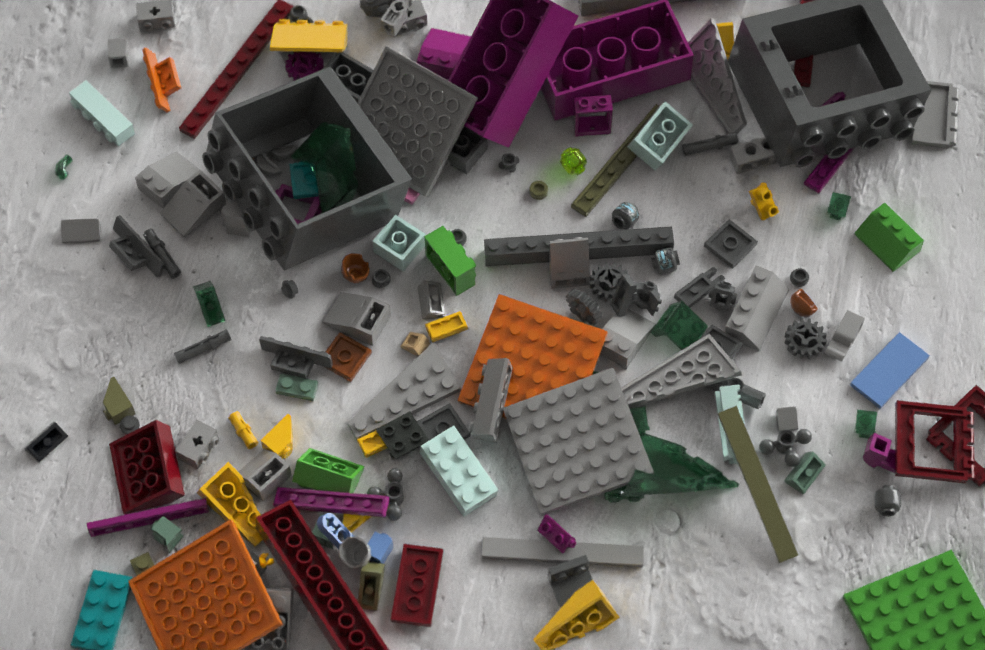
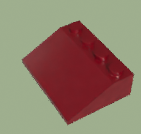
[109,420,185,515]

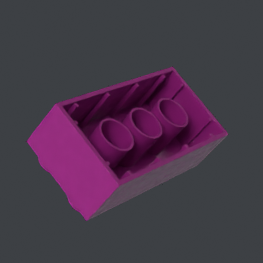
[448,0,579,148]
[541,0,694,121]

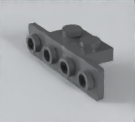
[109,215,165,277]
[259,336,333,379]

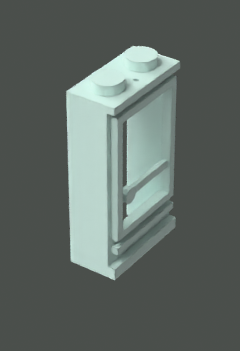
[715,385,745,464]

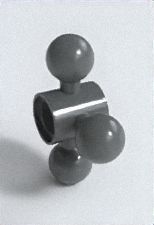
[759,429,812,467]
[367,468,404,521]

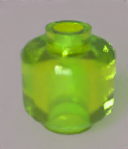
[560,147,587,175]

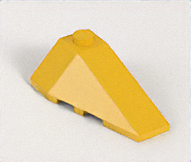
[196,462,263,547]
[533,580,620,650]

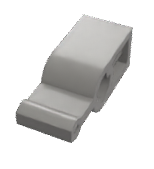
[380,0,413,37]
[824,310,865,362]

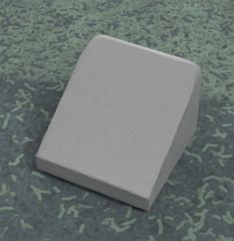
[775,406,798,432]

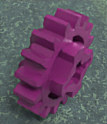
[285,51,324,81]

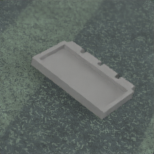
[911,81,959,149]

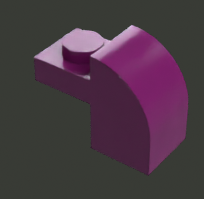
[863,433,895,473]

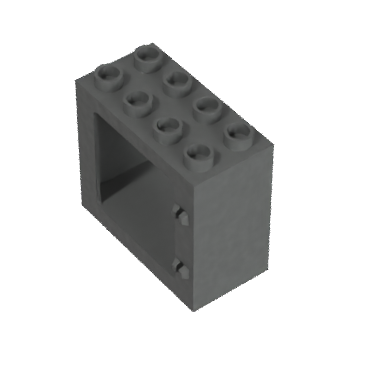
[728,0,931,168]
[202,66,412,271]

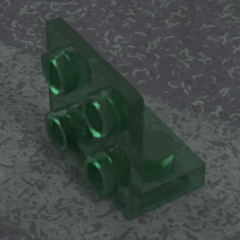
[651,301,708,350]

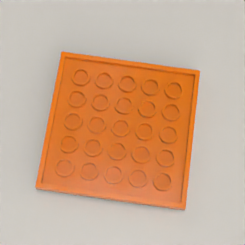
[458,294,608,419]
[128,519,283,650]

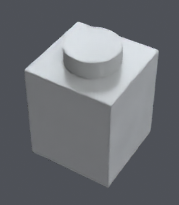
[108,38,129,67]

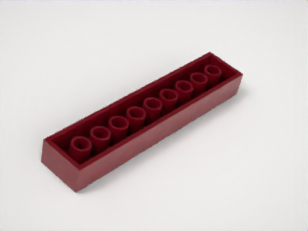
[256,500,389,650]

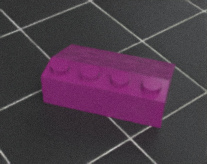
[417,28,471,79]

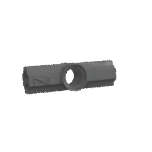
[705,378,766,409]

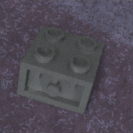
[548,555,593,608]

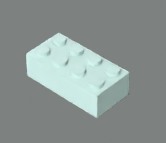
[420,425,498,517]

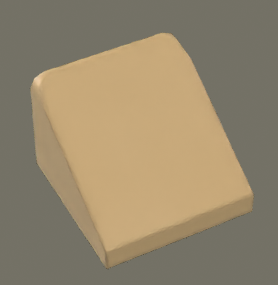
[401,332,430,356]

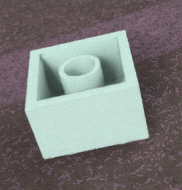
[372,215,426,272]

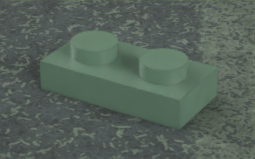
[275,373,318,401]

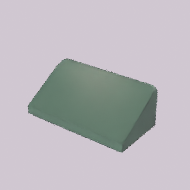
[784,451,826,494]

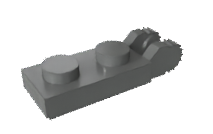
[674,267,725,310]

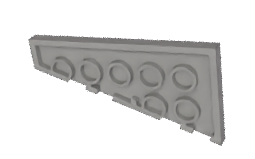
[688,18,747,134]
[621,334,742,409]
[348,342,461,440]

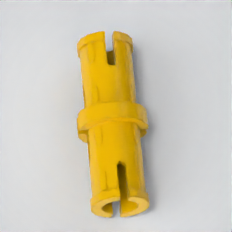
[228,411,258,449]

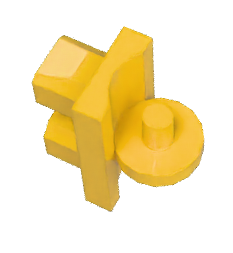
[749,182,779,221]

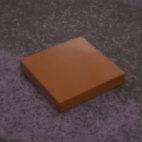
[325,332,372,382]

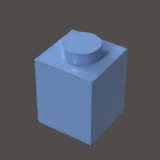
[368,532,393,564]

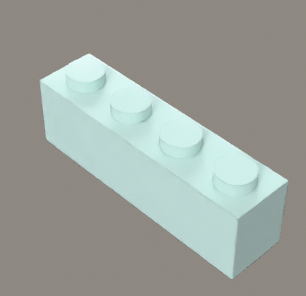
[69,80,135,147]

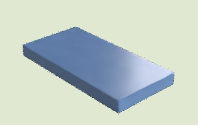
[850,332,930,409]

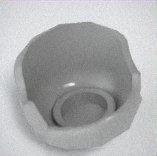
[339,537,371,569]

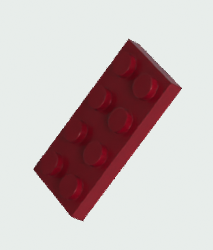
[391,544,444,627]

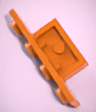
[142,47,181,112]

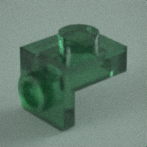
[827,192,851,221]
[629,406,650,435]
[854,409,877,438]

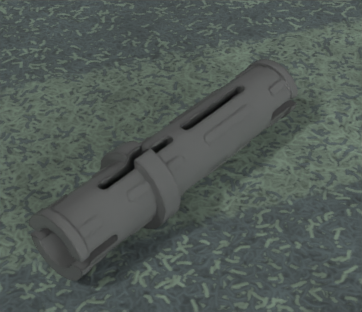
[682,132,738,156]
[143,229,181,279]
[174,329,232,364]

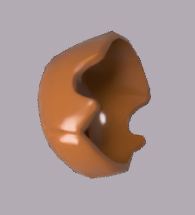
[341,253,370,283]
[790,289,818,317]

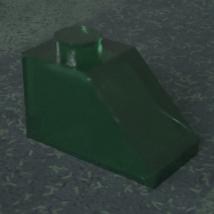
[193,280,226,327]

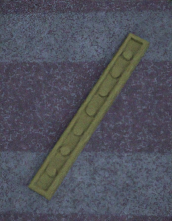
[571,104,659,217]
[717,406,798,563]

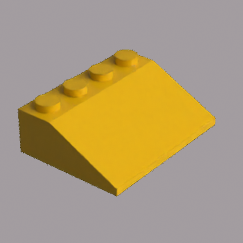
[270,19,348,52]

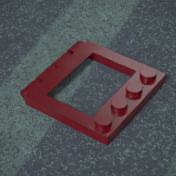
[926,385,985,487]
[895,400,975,484]

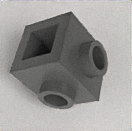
[708,281,737,311]

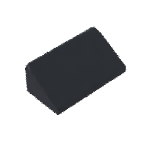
[24,422,68,462]

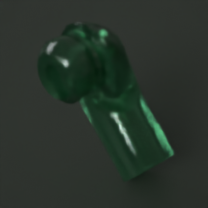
[55,154,73,180]

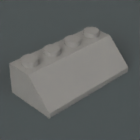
[725,265,789,351]
[469,358,513,443]

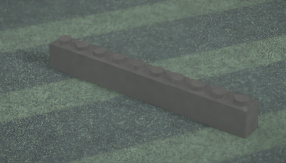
[484,226,674,267]

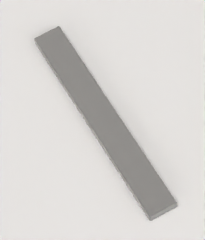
[482,537,644,568]

